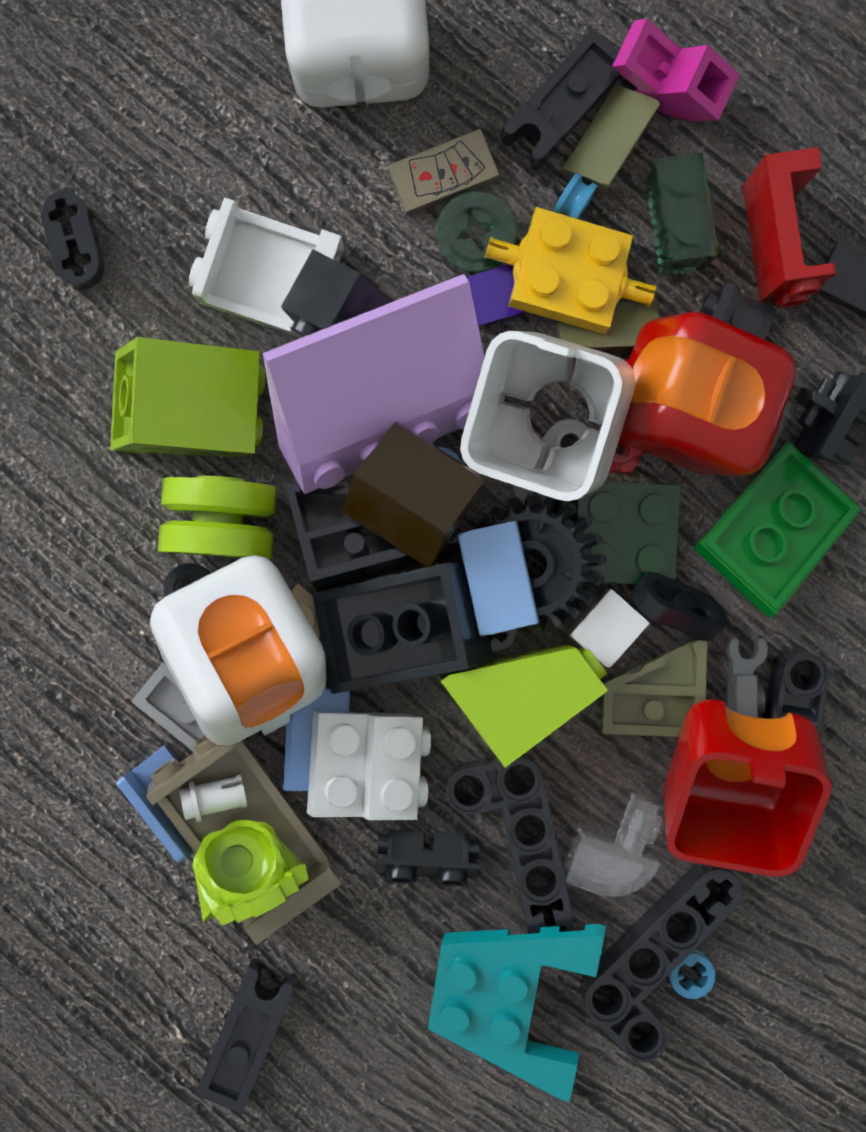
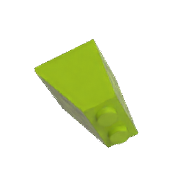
[110,337,266,457]
[440,644,608,768]

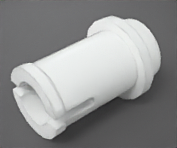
[179,774,248,822]

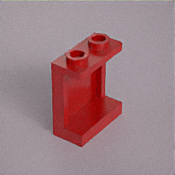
[742,147,836,308]

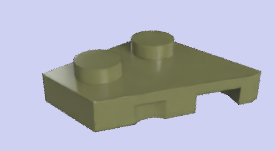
[600,639,708,737]

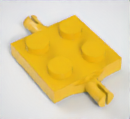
[484,207,656,335]

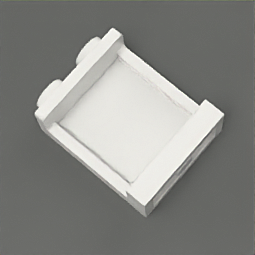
[189,198,344,338]

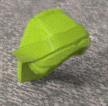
[192,820,309,926]

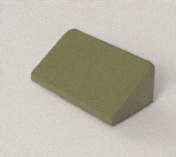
[562,85,661,197]
[557,301,659,353]

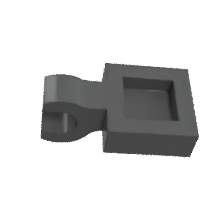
[725,638,768,717]

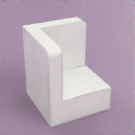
[566,589,650,667]

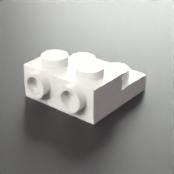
[307,711,431,820]

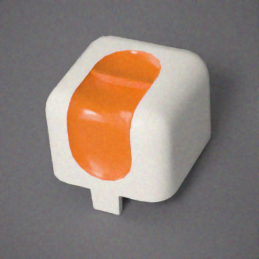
[150,555,326,745]

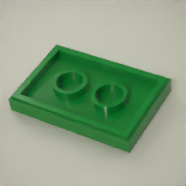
[693,441,862,618]

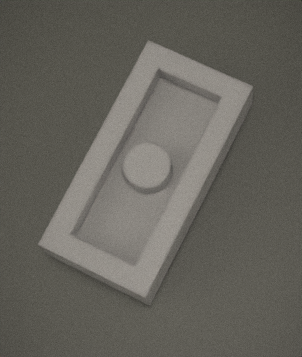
[131,662,204,752]

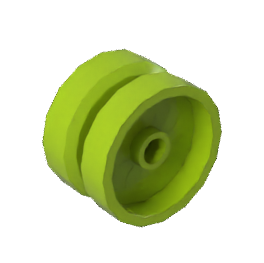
[158,476,277,559]

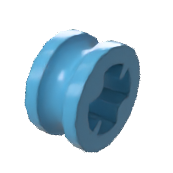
[553,172,598,219]
[667,949,715,999]

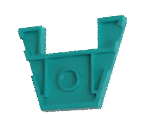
[428,924,606,1102]

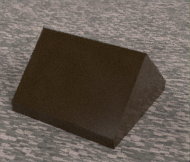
[342,422,487,567]

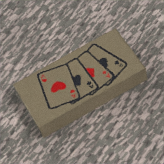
[387,129,499,217]

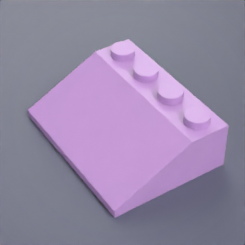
[263,274,485,494]

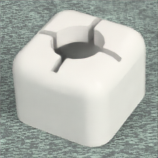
[281,0,429,108]
[460,331,636,501]

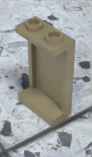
[146,735,342,945]

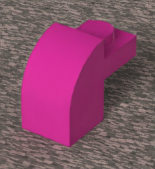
[612,19,741,121]

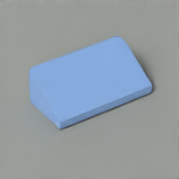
[458,520,539,636]

